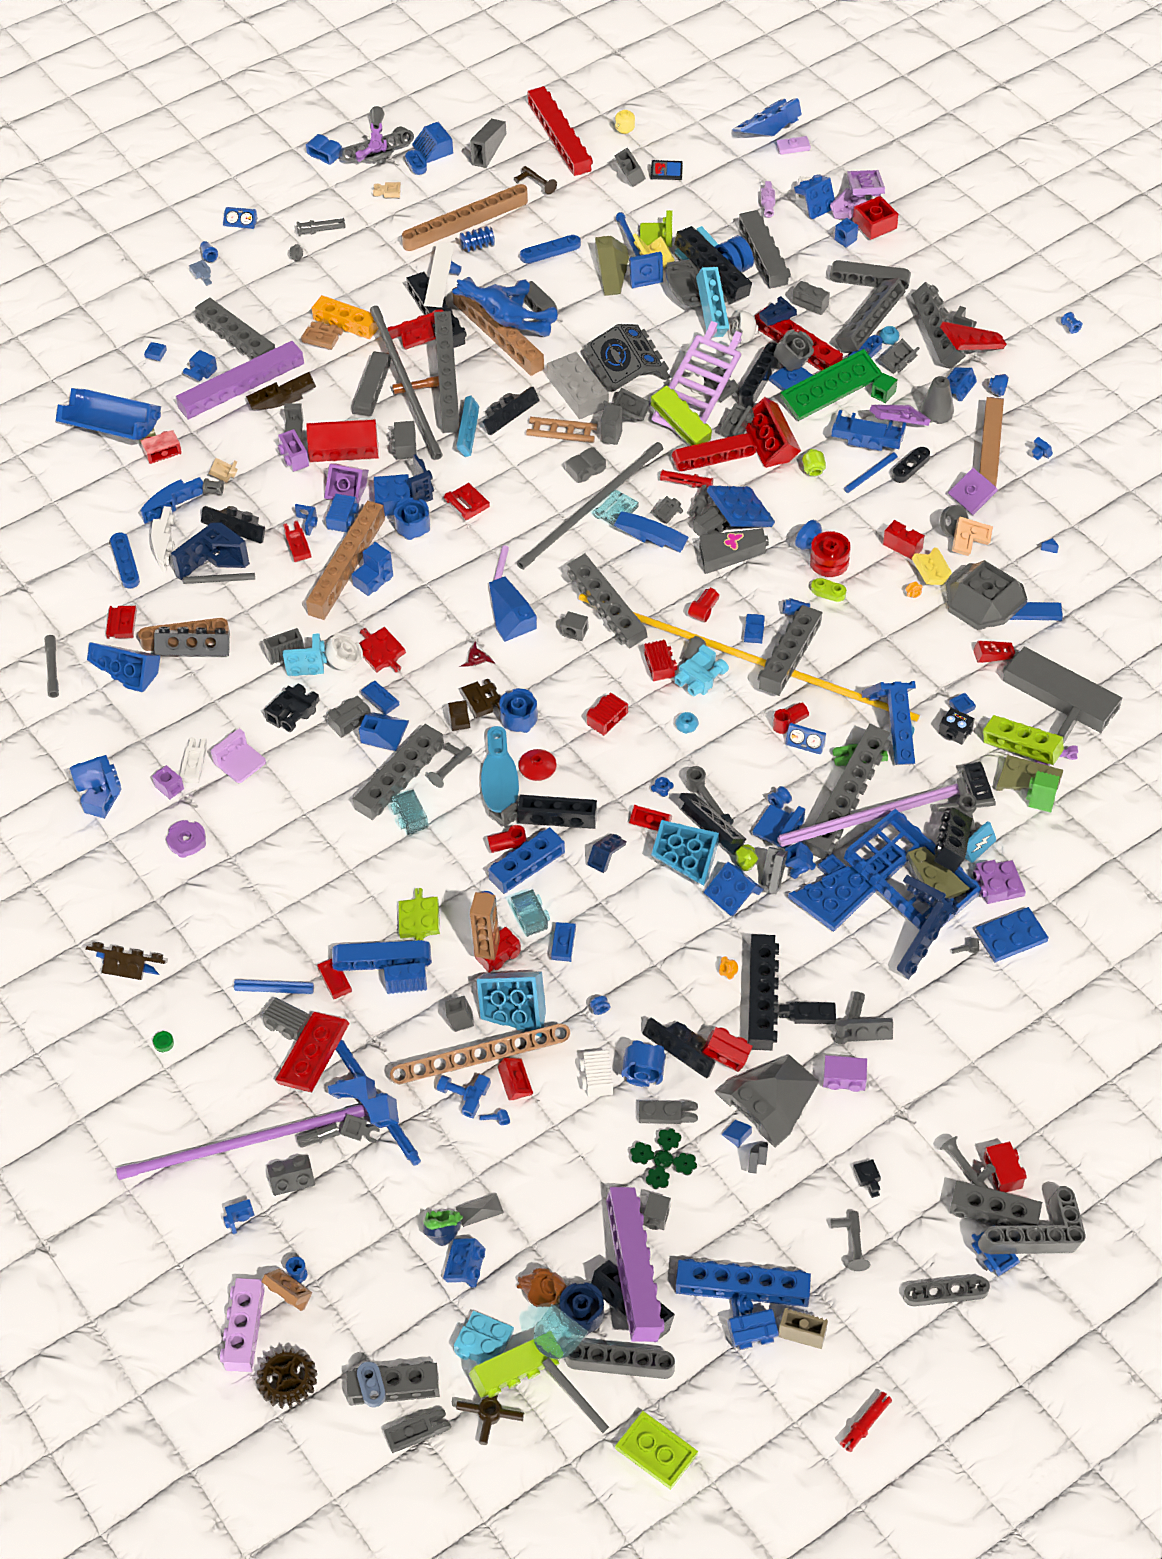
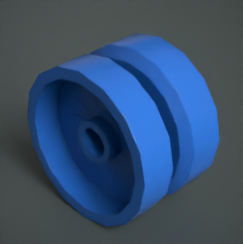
[715,235,754,272]

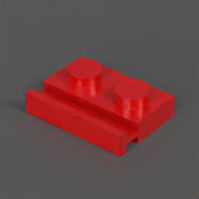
[106,605,137,639]

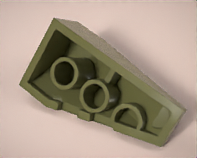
[595,236,629,296]

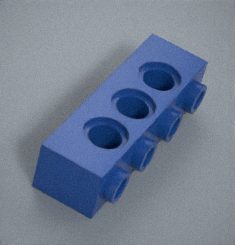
[488,827,565,894]

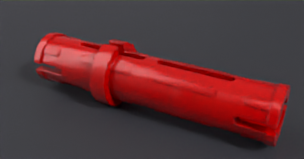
[660,469,714,488]
[840,1391,892,1452]

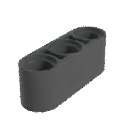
[523,281,557,312]

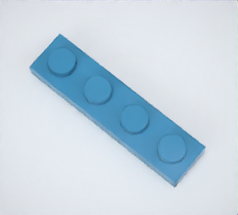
[456,395,480,457]

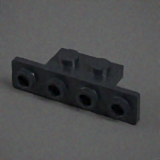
[483,386,540,435]
[201,506,265,544]
[642,1017,716,1079]

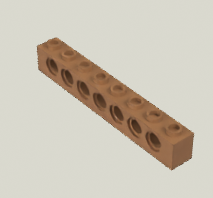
[452,287,544,376]
[306,500,385,620]

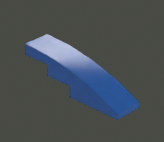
[614,511,689,553]

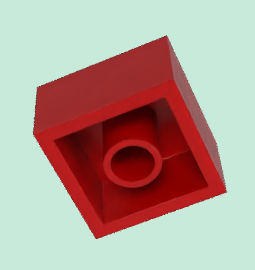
[853,195,899,240]

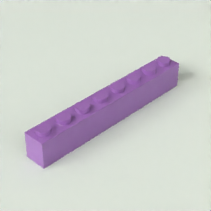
[175,340,304,420]
[606,1187,664,1342]

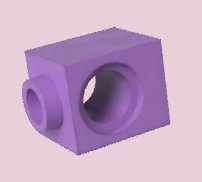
[152,765,184,800]

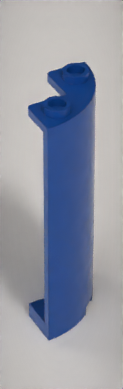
[56,388,161,440]

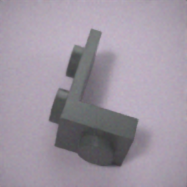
[284,403,304,441]

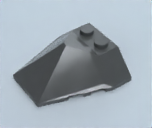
[715,1055,819,1148]

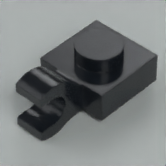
[853,1159,881,1198]

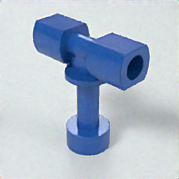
[437,1075,491,1119]

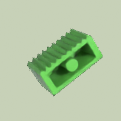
[1026,771,1060,812]

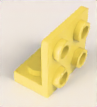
[633,233,675,269]

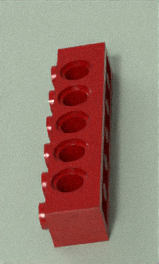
[755,306,843,371]

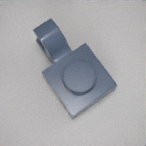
[189,260,212,286]

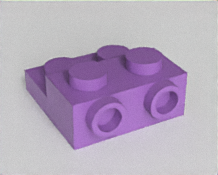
[973,860,1026,904]

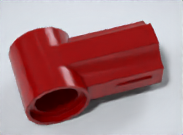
[688,587,720,622]
[773,702,809,734]
[487,825,527,853]

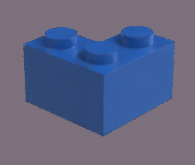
[351,542,394,597]

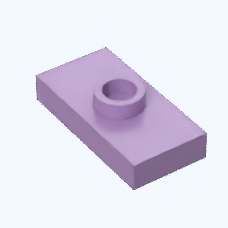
[776,136,811,155]

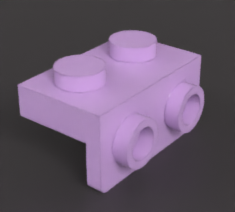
[830,188,867,219]

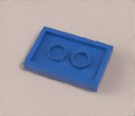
[975,907,1049,963]

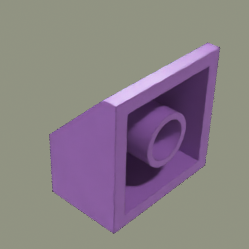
[324,463,369,503]

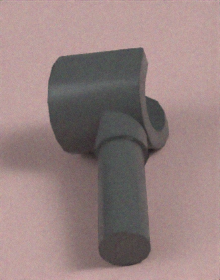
[951,938,979,954]

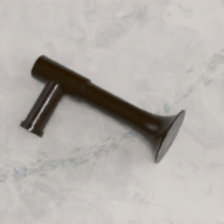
[514,166,557,194]

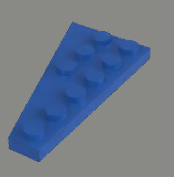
[788,844,908,932]

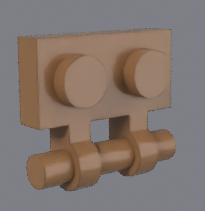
[301,321,343,350]

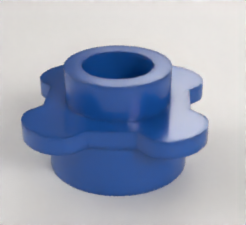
[651,777,674,797]

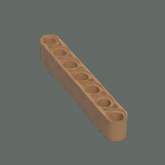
[979,397,1004,487]

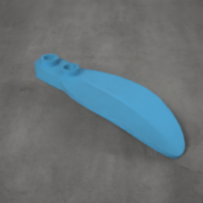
[481,726,519,813]

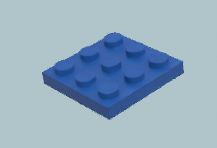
[707,485,775,527]

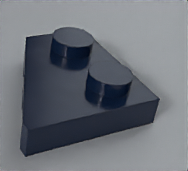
[759,296,797,326]

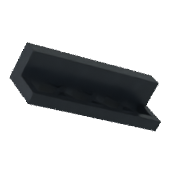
[679,793,746,855]

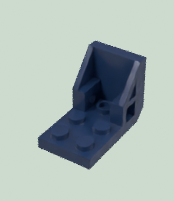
[171,523,250,580]

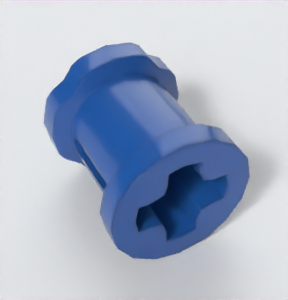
[1061,312,1083,334]
[286,1257,308,1284]

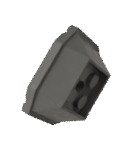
[946,560,1027,630]

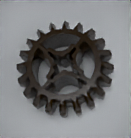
[256,1347,318,1409]

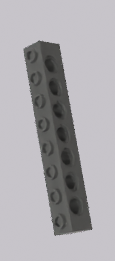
[434,311,460,433]
[805,723,891,860]

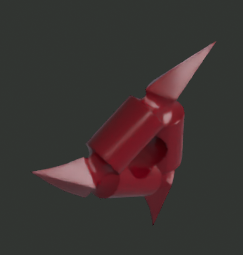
[459,641,495,667]

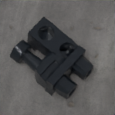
[264,683,320,732]

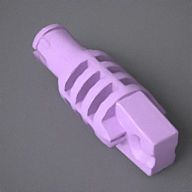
[761,181,775,218]

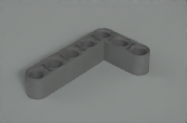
[978,1186,1086,1254]

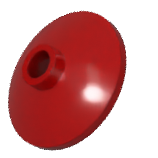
[519,749,557,781]

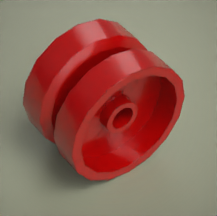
[810,531,851,577]

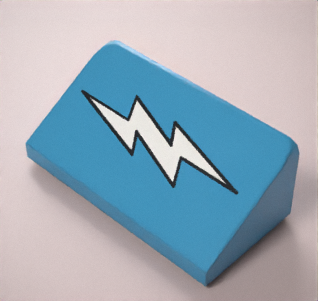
[965,821,996,863]

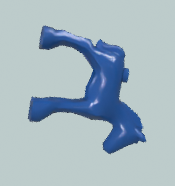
[452,277,558,337]

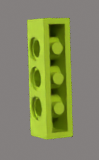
[983,715,1064,766]

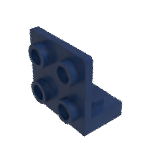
[408,454,434,502]

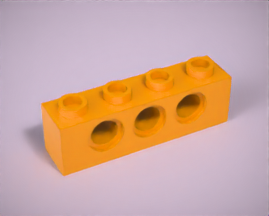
[312,295,378,339]

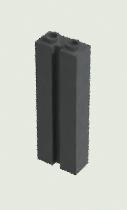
[1003,646,1123,733]

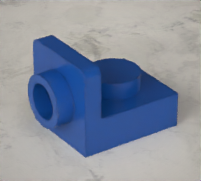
[744,614,765,644]
[223,1199,255,1235]

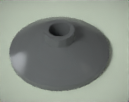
[365,148,394,164]

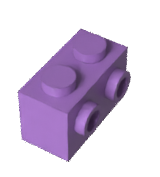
[277,429,309,472]
[823,1055,867,1092]

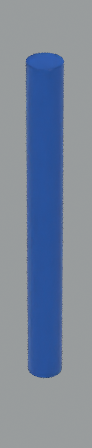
[844,452,898,493]

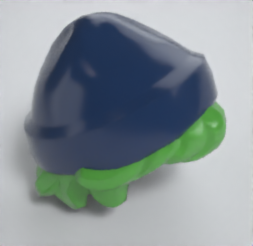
[423,1210,463,1246]

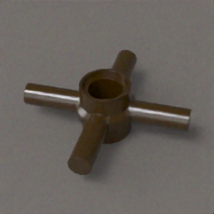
[456,1395,525,1445]

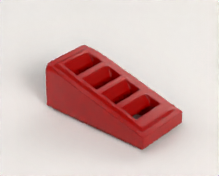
[973,640,1015,663]

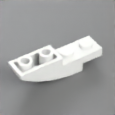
[151,507,175,572]

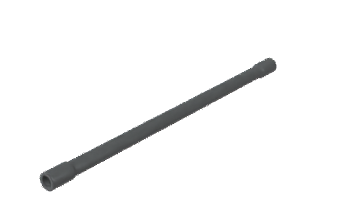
[370,305,443,460]
[517,442,664,570]

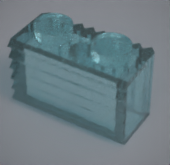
[390,789,429,835]
[511,889,550,937]

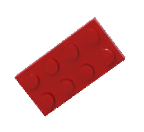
[275,1012,350,1093]

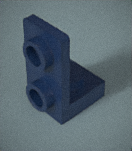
[587,834,627,873]

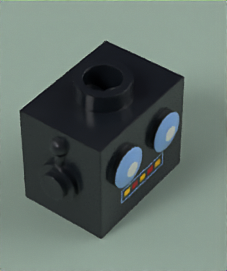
[939,707,975,745]

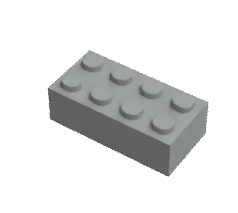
[547,352,609,420]

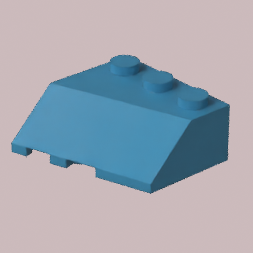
[651,820,719,886]
[477,971,546,1037]

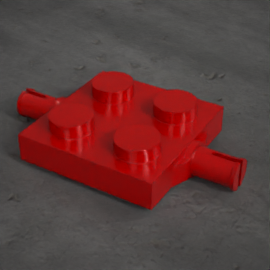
[359,626,406,673]

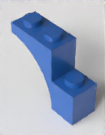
[328,1074,399,1128]

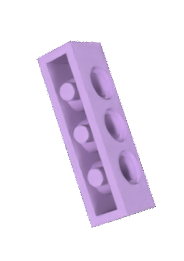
[220,1278,265,1372]

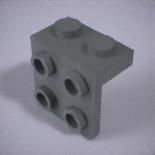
[603,388,651,422]

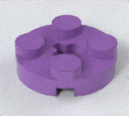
[166,820,206,858]

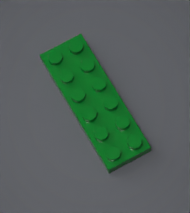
[780,349,882,421]

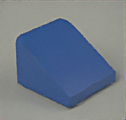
[722,1120,752,1148]

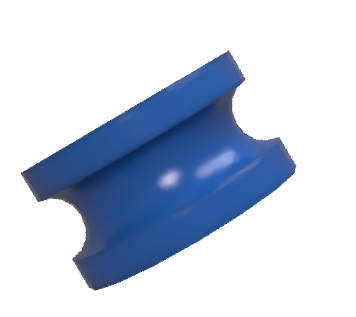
[590,996,611,1015]

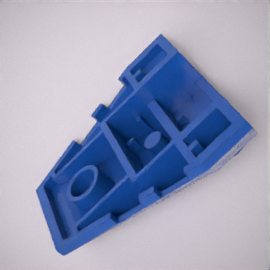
[733,98,802,136]

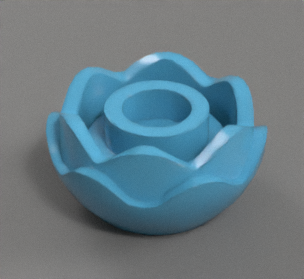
[879,326,900,345]
[675,712,699,734]

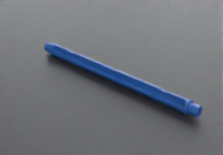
[336,1040,421,1166]

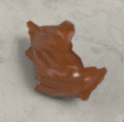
[517,1268,568,1307]

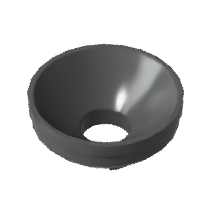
[940,505,969,537]

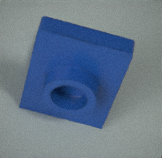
[295,504,318,536]

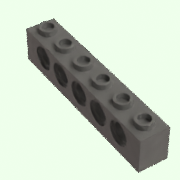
[835,278,906,353]
[911,282,966,369]
[195,297,275,360]
[567,553,648,649]
[757,605,823,696]
[353,724,444,821]

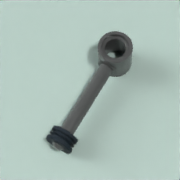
[685,766,734,825]

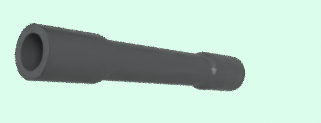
[44,635,59,698]

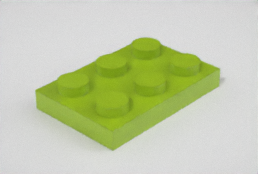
[615,1411,698,1490]

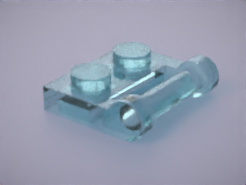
[592,490,639,528]

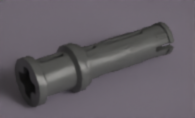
[296,218,346,236]

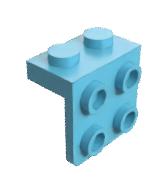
[283,633,327,676]

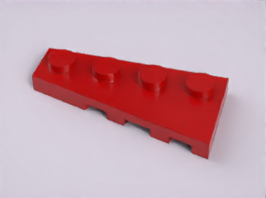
[940,321,1007,350]

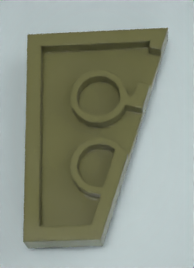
[996,755,1064,791]
[906,846,970,899]

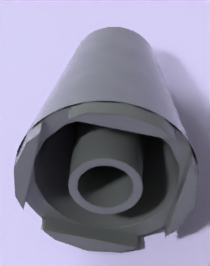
[920,376,954,424]

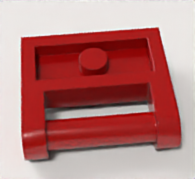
[444,482,490,520]

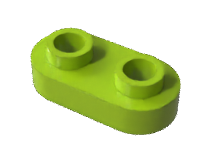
[811,578,847,602]

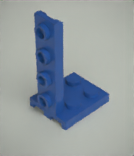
[862,681,916,765]

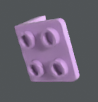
[211,728,266,783]

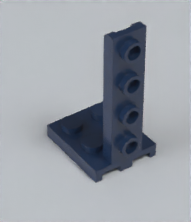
[897,875,959,980]

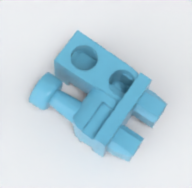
[675,644,729,696]

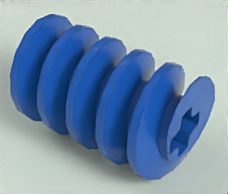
[459,226,495,252]

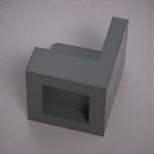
[953,306,977,328]

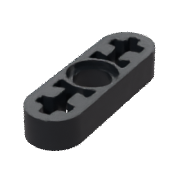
[892,447,930,483]

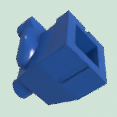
[785,841,816,879]

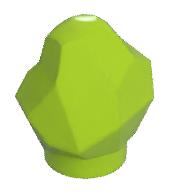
[735,844,758,871]

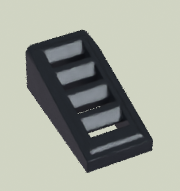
[962,761,994,800]

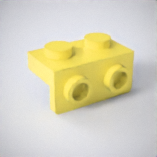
[912,547,952,585]

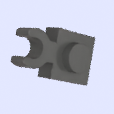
[340,1114,380,1143]

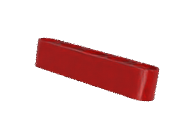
[671,433,757,471]

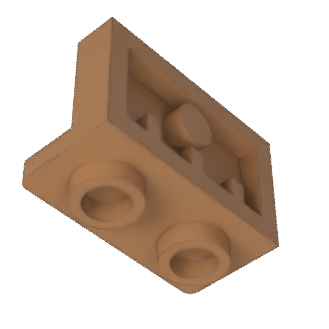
[261,1269,312,1311]

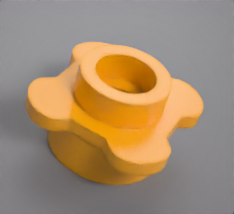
[719,956,738,979]

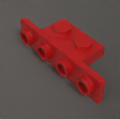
[387,309,443,350]

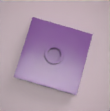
[948,468,998,515]

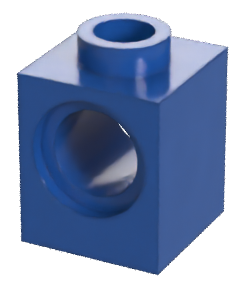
[834,218,858,248]

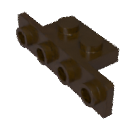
[85,941,168,980]

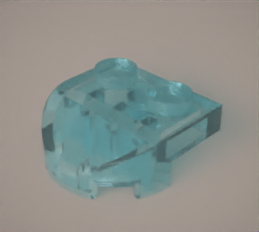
[534,1304,588,1359]

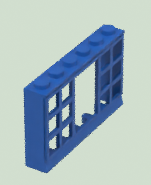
[843,808,982,930]

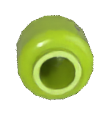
[802,449,826,476]

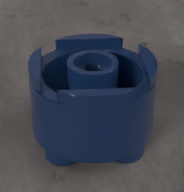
[559,1282,604,1336]

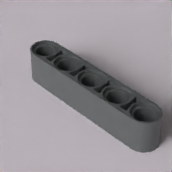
[339,129,414,161]
[829,260,911,290]
[354,351,391,416]
[565,1342,675,1379]

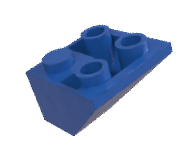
[359,712,409,751]

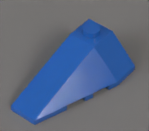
[489,576,537,642]

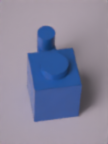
[183,349,217,381]

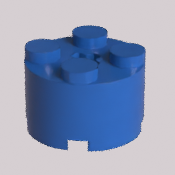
[394,497,430,540]
[499,688,538,733]
[621,1040,666,1087]

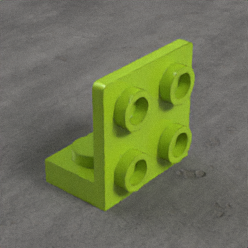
[640,210,673,247]

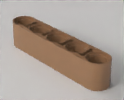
[138,618,230,651]

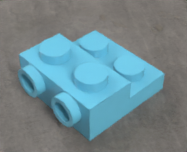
[454,1311,514,1365]

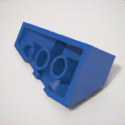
[87,642,161,692]

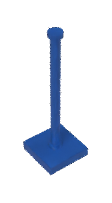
[616,212,663,288]

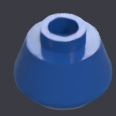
[989,374,1009,397]

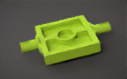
[399,888,440,941]

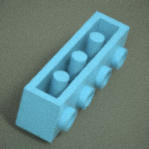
[696,267,729,337]

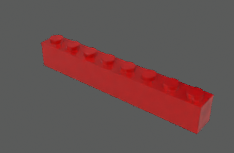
[527,86,593,176]

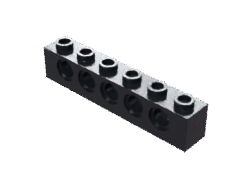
[674,226,752,301]
[406,271,467,348]
[748,934,779,1051]

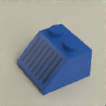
[412,121,453,163]

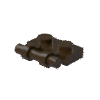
[461,679,502,719]

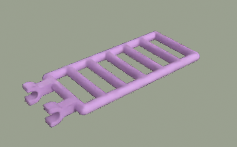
[652,321,742,430]

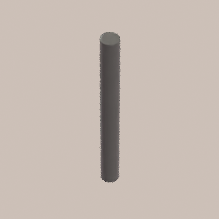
[183,573,256,584]
[542,1357,609,1433]

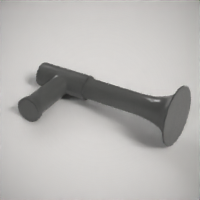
[428,742,472,788]
[940,1136,996,1188]
[830,1211,871,1271]

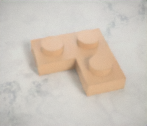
[952,517,993,556]

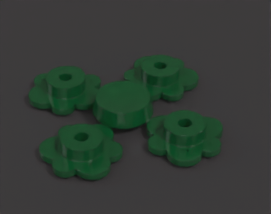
[630,1128,697,1190]

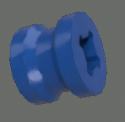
[768,786,792,809]

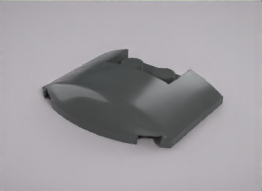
[666,259,728,307]

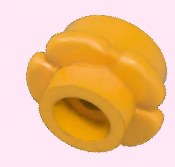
[905,582,923,598]

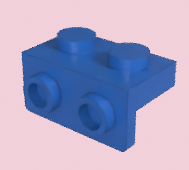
[971,1224,1020,1277]

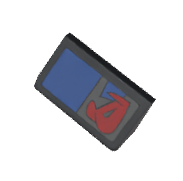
[651,160,683,180]

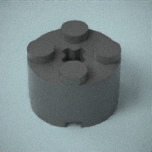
[774,330,814,371]

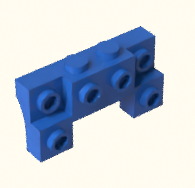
[831,410,907,451]

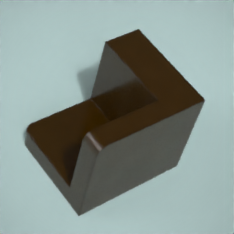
[448,700,471,731]

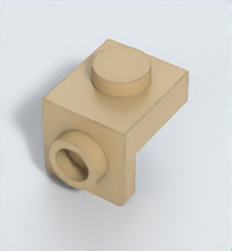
[208,458,238,483]

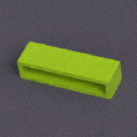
[651,385,712,446]
[469,1331,564,1398]

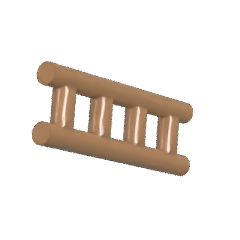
[526,416,598,443]

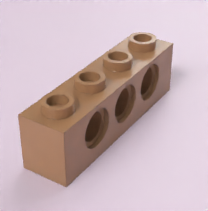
[470,892,500,960]

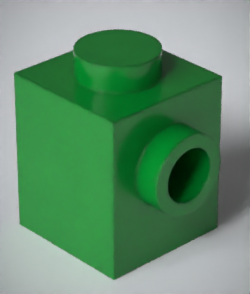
[871,373,898,404]

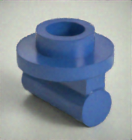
[731,1295,753,1317]

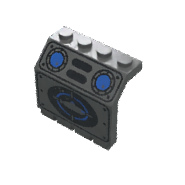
[583,324,670,391]

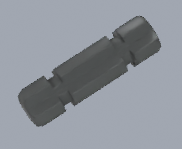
[848,991,865,1020]

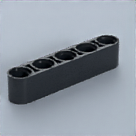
[739,343,779,408]

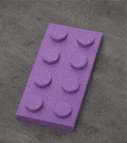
[847,170,885,197]

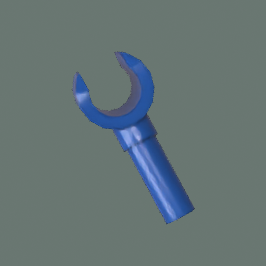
[480,1109,510,1125]

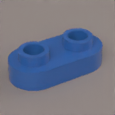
[405,150,427,175]

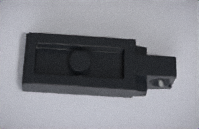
[779,1002,836,1024]

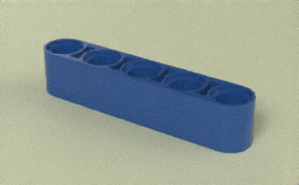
[332,940,432,971]

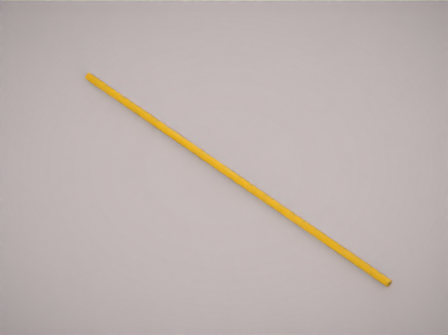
[579,593,920,722]

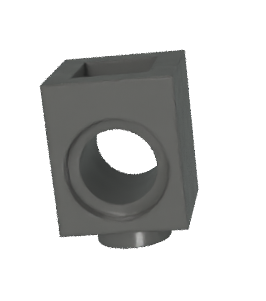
[559,611,589,641]
[445,996,474,1032]
[643,1193,671,1230]

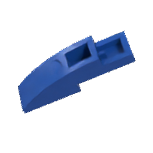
[140,477,204,524]

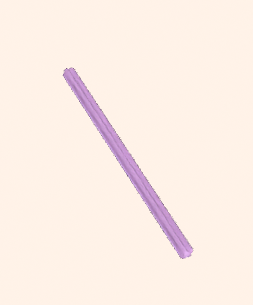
[778,784,967,847]

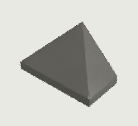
[456,1193,504,1227]

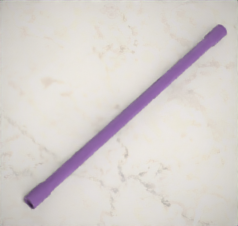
[116,1104,368,1180]

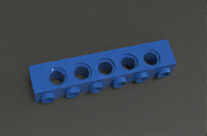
[676,1259,811,1307]

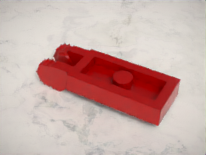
[283,520,312,562]

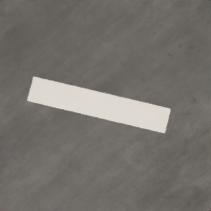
[424,241,455,307]

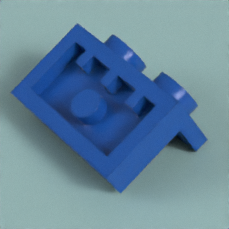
[947,367,977,401]
[443,1238,486,1288]

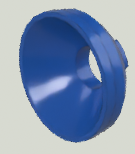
[795,519,822,550]

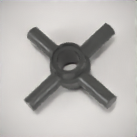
[937,777,996,833]

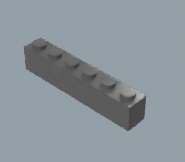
[739,210,791,289]

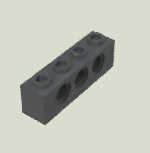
[949,1181,1043,1226]
[347,1361,440,1406]

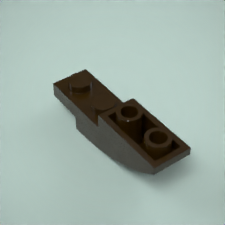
[246,372,316,410]

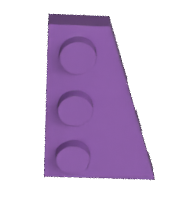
[869,404,931,426]

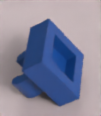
[1032,437,1053,460]

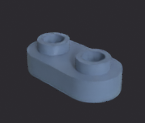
[357,1361,386,1408]

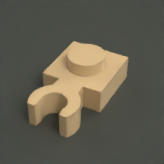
[373,182,401,198]

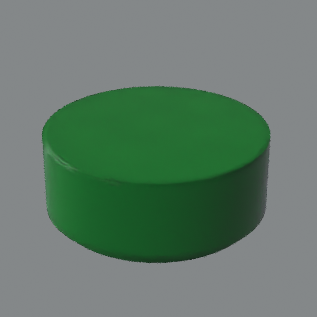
[153,1031,174,1053]

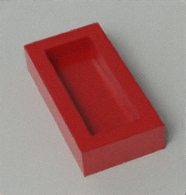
[317,959,352,1000]

